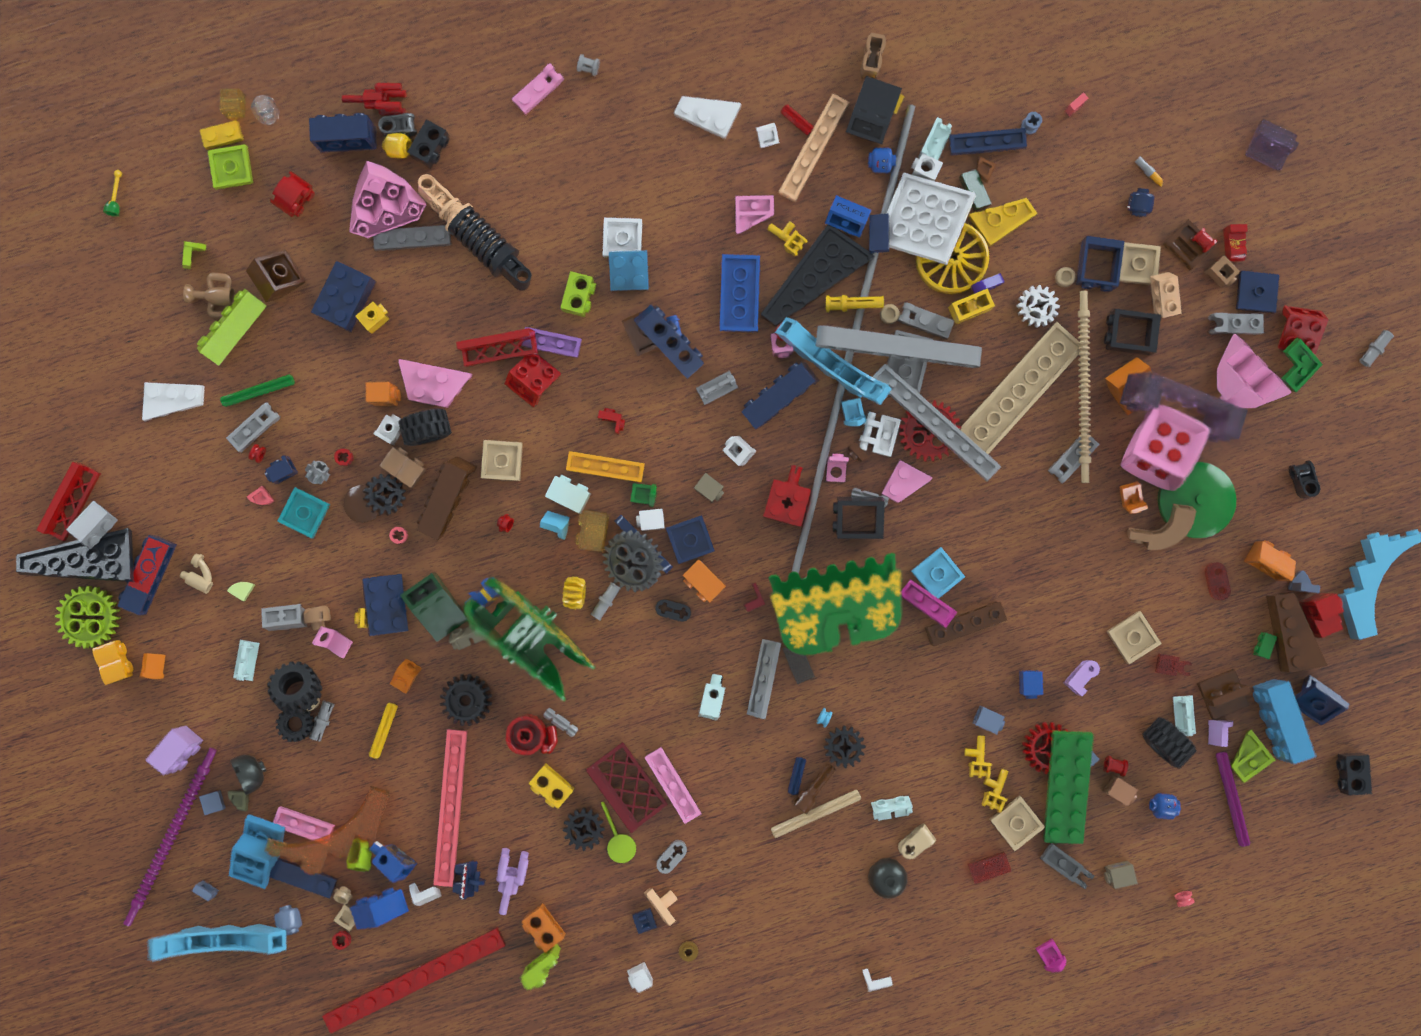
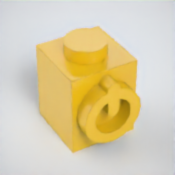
[356,302,389,334]

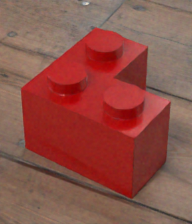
[1299,593,1344,638]

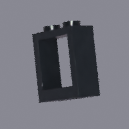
[1104,309,1161,356]
[833,497,885,539]

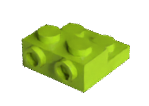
[521,944,561,990]

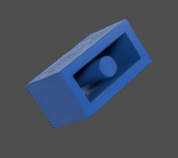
[825,195,871,238]

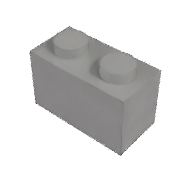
[66,500,118,549]

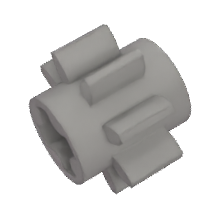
[305,460,330,485]

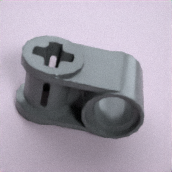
[378,113,417,137]

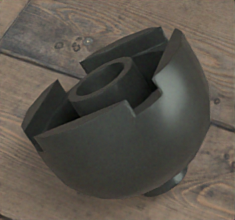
[230,755,266,795]
[868,858,907,899]

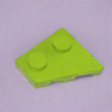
[1231,730,1275,783]

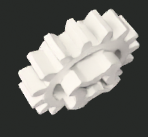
[1017,285,1060,328]

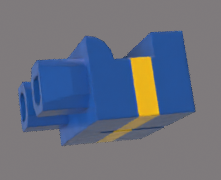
[464,577,500,607]

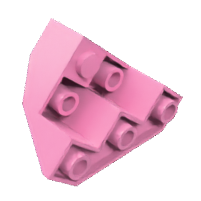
[349,161,426,238]

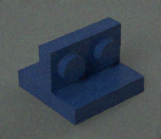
[1295,675,1349,725]

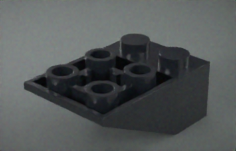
[846,76,902,144]

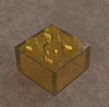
[575,510,610,552]

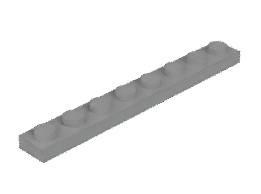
[872,364,1001,482]

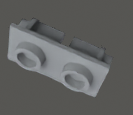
[696,371,738,405]

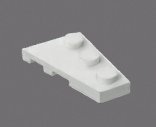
[674,96,741,139]
[142,383,204,421]

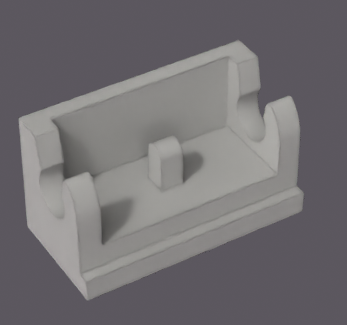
[262,604,307,631]

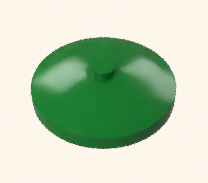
[1158,462,1237,538]

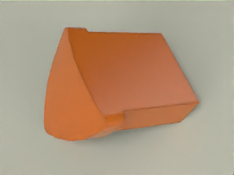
[139,653,165,679]

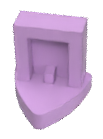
[1208,720,1233,747]

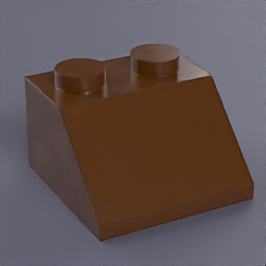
[246,250,306,302]

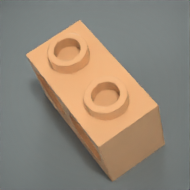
[1150,272,1182,318]

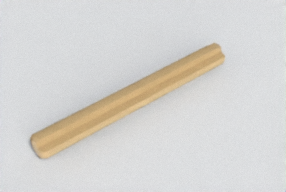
[771,790,861,838]

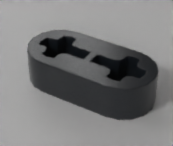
[655,599,691,622]

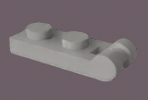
[898,303,954,340]
[226,403,280,453]
[1048,437,1099,483]

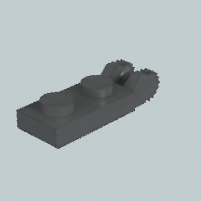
[1040,843,1094,889]

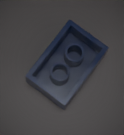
[309,113,377,152]
[311,261,376,332]

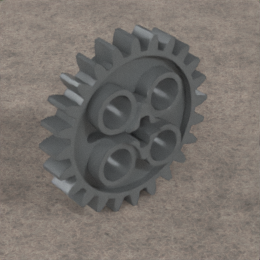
[603,530,664,592]

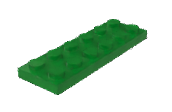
[1043,731,1094,844]

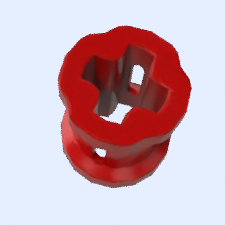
[1191,227,1218,253]
[1103,755,1128,777]

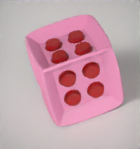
[1120,404,1209,491]

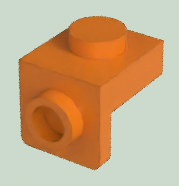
[1120,481,1148,514]
[390,659,422,694]

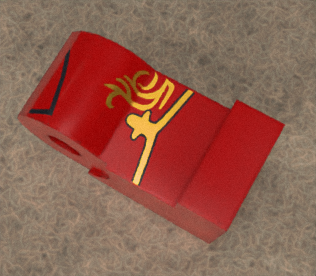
[1223,224,1248,261]

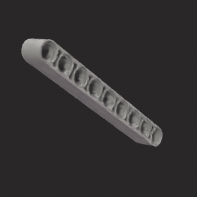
[816,326,982,368]

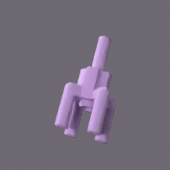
[497,848,529,915]

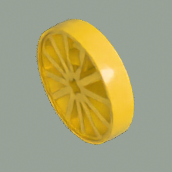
[916,223,989,294]

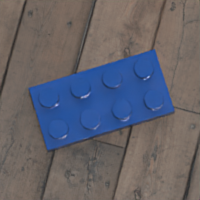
[720,254,760,332]

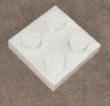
[603,218,642,257]

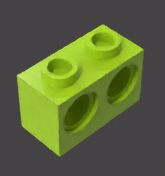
[561,271,596,317]

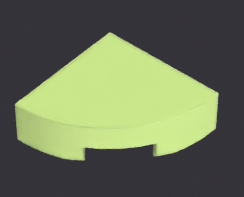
[227,582,255,601]

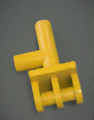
[767,221,808,256]
[964,736,992,779]
[982,769,1008,813]

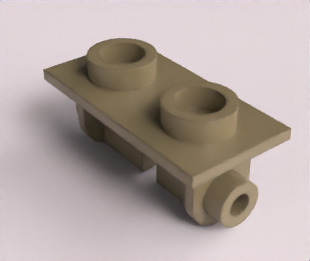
[449,625,486,650]

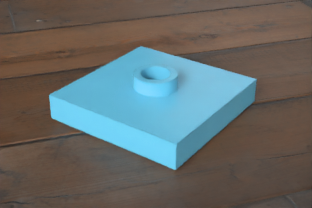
[911,547,965,599]

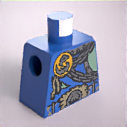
[370,841,417,882]

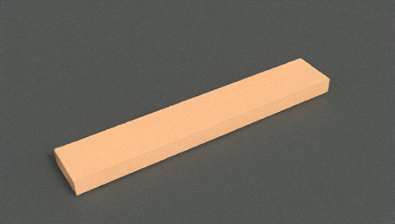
[778,94,849,202]

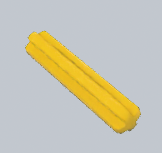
[369,703,398,759]

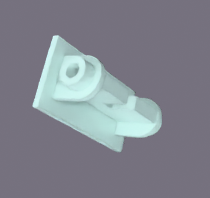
[233,640,260,681]
[1173,695,1196,736]
[871,796,913,821]

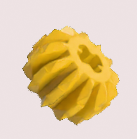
[562,577,586,609]

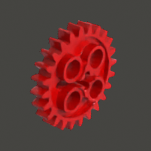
[899,400,962,462]

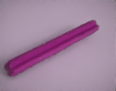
[1216,751,1250,847]

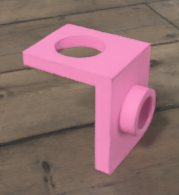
[771,333,794,359]
[826,454,849,482]
[312,626,353,658]

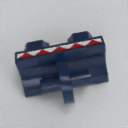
[452,860,485,900]

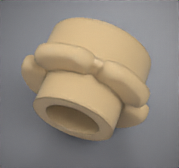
[333,887,353,904]

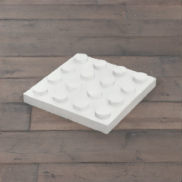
[886,173,976,265]

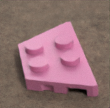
[399,359,472,408]

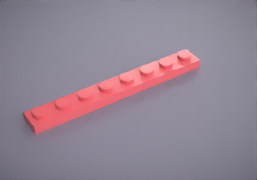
[433,729,468,887]

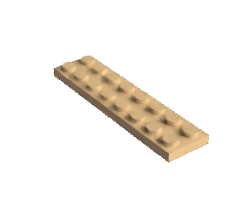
[961,322,1080,454]

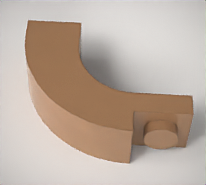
[1127,504,1196,550]

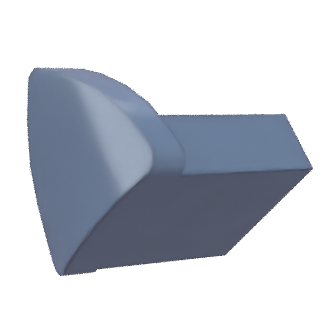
[1288,571,1320,593]

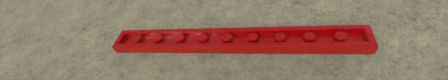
[322,927,506,1034]

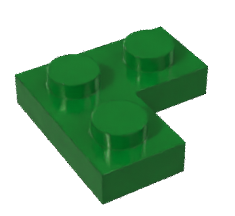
[1281,338,1323,392]

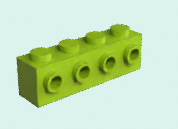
[197,288,267,366]

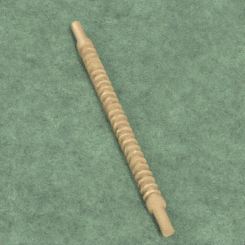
[1078,291,1091,483]

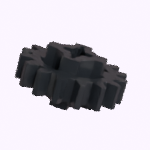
[363,474,406,516]
[823,725,866,768]
[563,807,605,851]

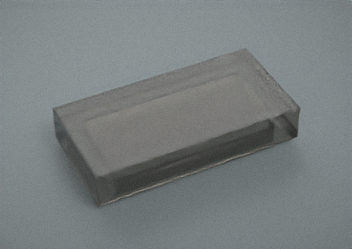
[782,647,815,684]

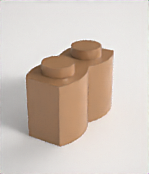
[860,33,886,79]
[379,446,426,488]

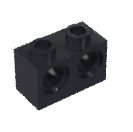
[408,119,449,168]
[1336,753,1372,795]

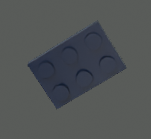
[362,574,409,636]

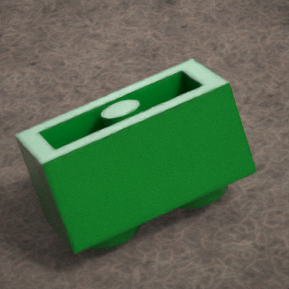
[1253,632,1277,659]

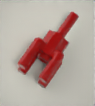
[342,83,406,116]

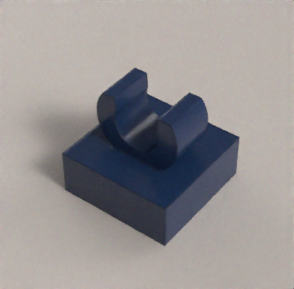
[632,907,657,934]

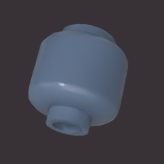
[274,905,302,936]

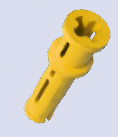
[826,295,884,313]

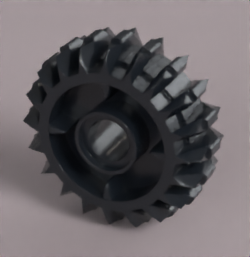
[440,674,493,726]

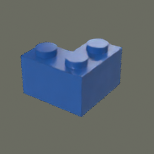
[350,887,409,930]

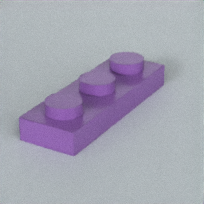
[521,327,582,358]

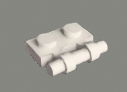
[859,412,901,457]

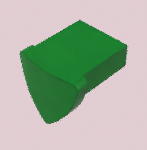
[630,483,657,507]

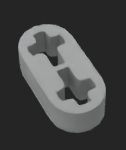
[657,840,687,874]

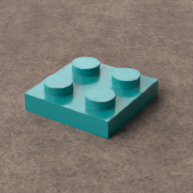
[277,487,331,538]

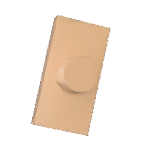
[644,888,678,926]

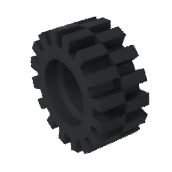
[276,710,315,742]

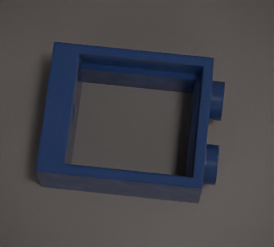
[1076,236,1125,292]

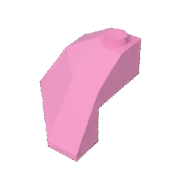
[1217,334,1291,408]

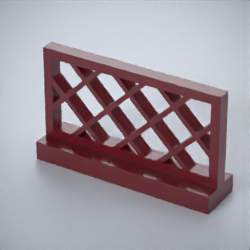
[585,742,668,833]

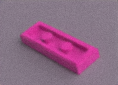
[901,579,957,628]

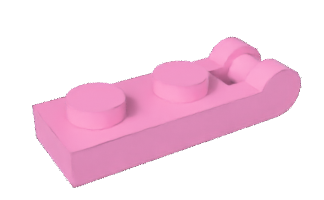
[512,64,564,115]

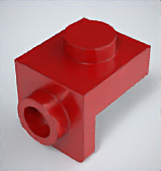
[598,408,625,435]

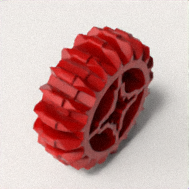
[1022,722,1068,774]

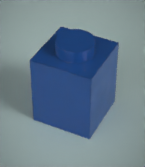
[1019,670,1043,699]

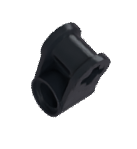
[1289,460,1321,499]

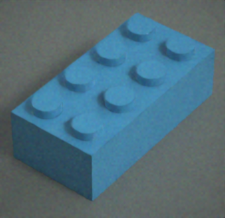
[1252,679,1316,764]

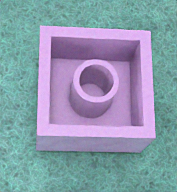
[146,726,203,775]

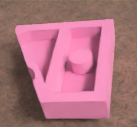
[735,195,774,234]
[881,460,932,503]

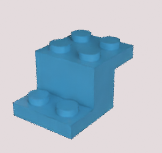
[229,814,285,889]

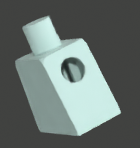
[699,674,725,720]

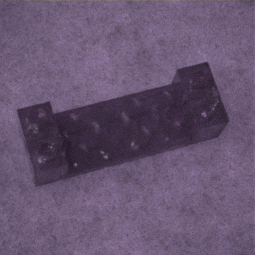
[1120,372,1248,442]

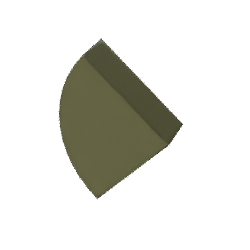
[228,790,249,812]

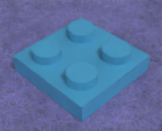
[609,250,649,291]

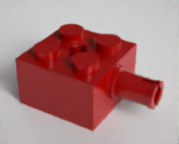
[763,465,811,527]

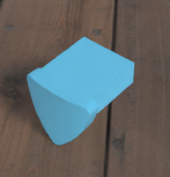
[841,397,866,426]
[540,511,570,540]

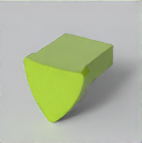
[182,241,206,269]

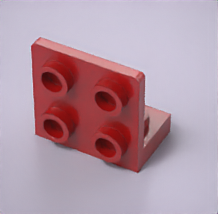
[1278,305,1329,354]
[504,354,561,408]

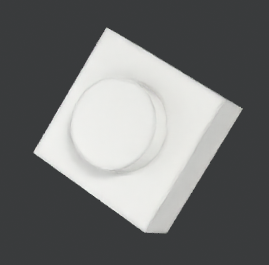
[756,123,779,148]

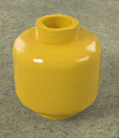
[382,133,412,159]

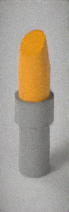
[1135,156,1163,187]

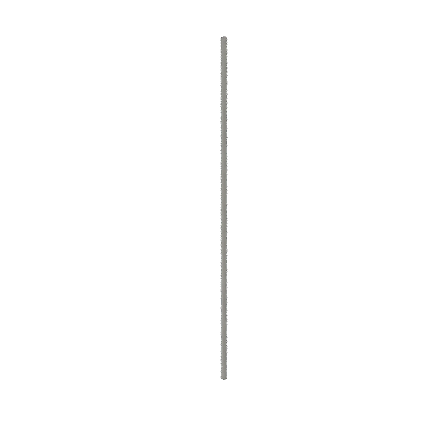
[791,105,915,573]

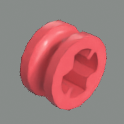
[389,527,408,544]
[1174,891,1195,907]

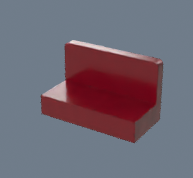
[743,583,765,612]

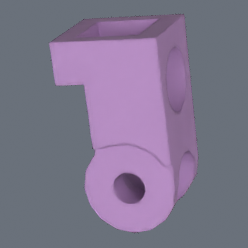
[1063,660,1100,697]

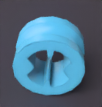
[816,708,833,727]

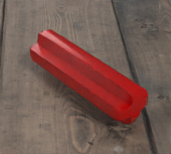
[781,104,814,135]

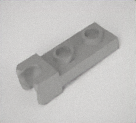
[1208,313,1264,334]

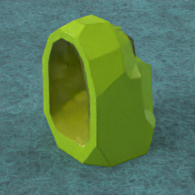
[346,837,372,872]

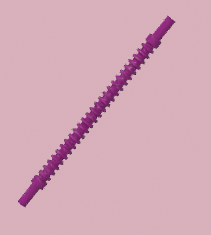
[123,747,217,926]

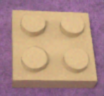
[1119,242,1161,285]
[481,440,523,481]
[1106,611,1161,664]
[989,795,1045,851]

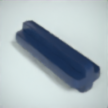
[788,757,806,795]

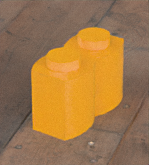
[92,640,133,685]

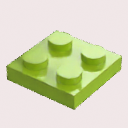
[208,144,253,190]

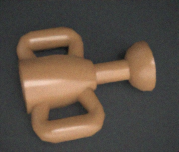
[183,273,235,319]

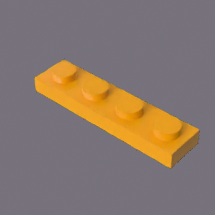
[566,451,645,483]

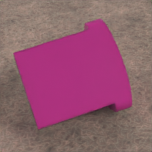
[1035,939,1066,972]

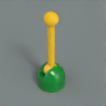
[103,170,122,216]

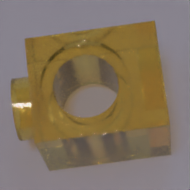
[220,89,245,120]

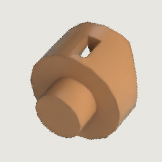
[303,606,331,630]

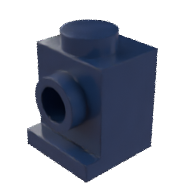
[264,455,298,484]

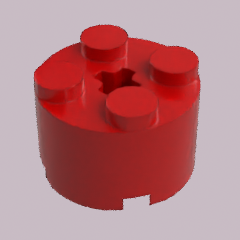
[270,171,315,217]
[506,714,547,755]

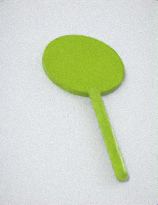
[601,802,636,863]

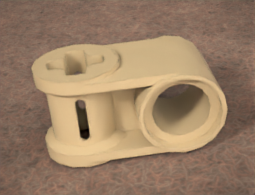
[898,824,936,859]

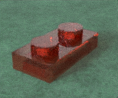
[967,852,1012,884]

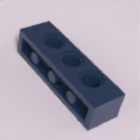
[634,304,704,379]

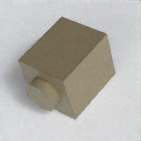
[694,473,725,503]
[1104,861,1138,889]

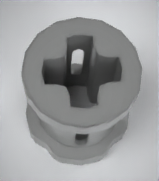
[577,54,600,76]

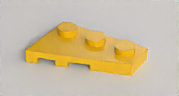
[968,198,1037,247]

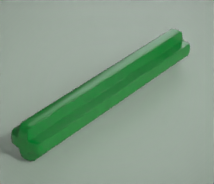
[220,374,295,407]

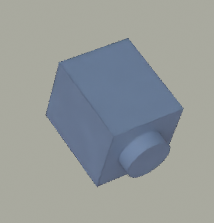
[972,706,1005,734]

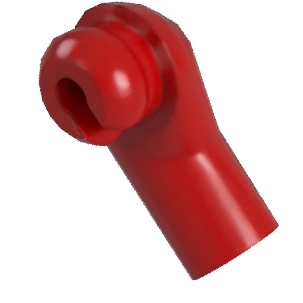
[540,726,558,754]

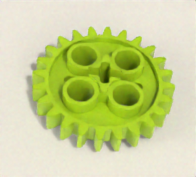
[55,586,121,648]

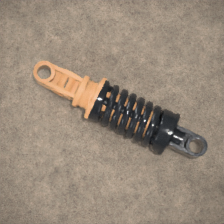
[418,174,532,291]

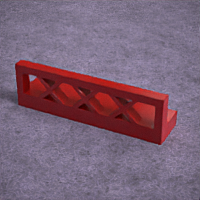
[456,328,538,367]
[36,462,101,541]

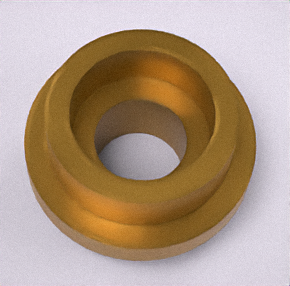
[679,941,698,962]

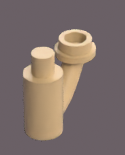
[180,554,213,594]

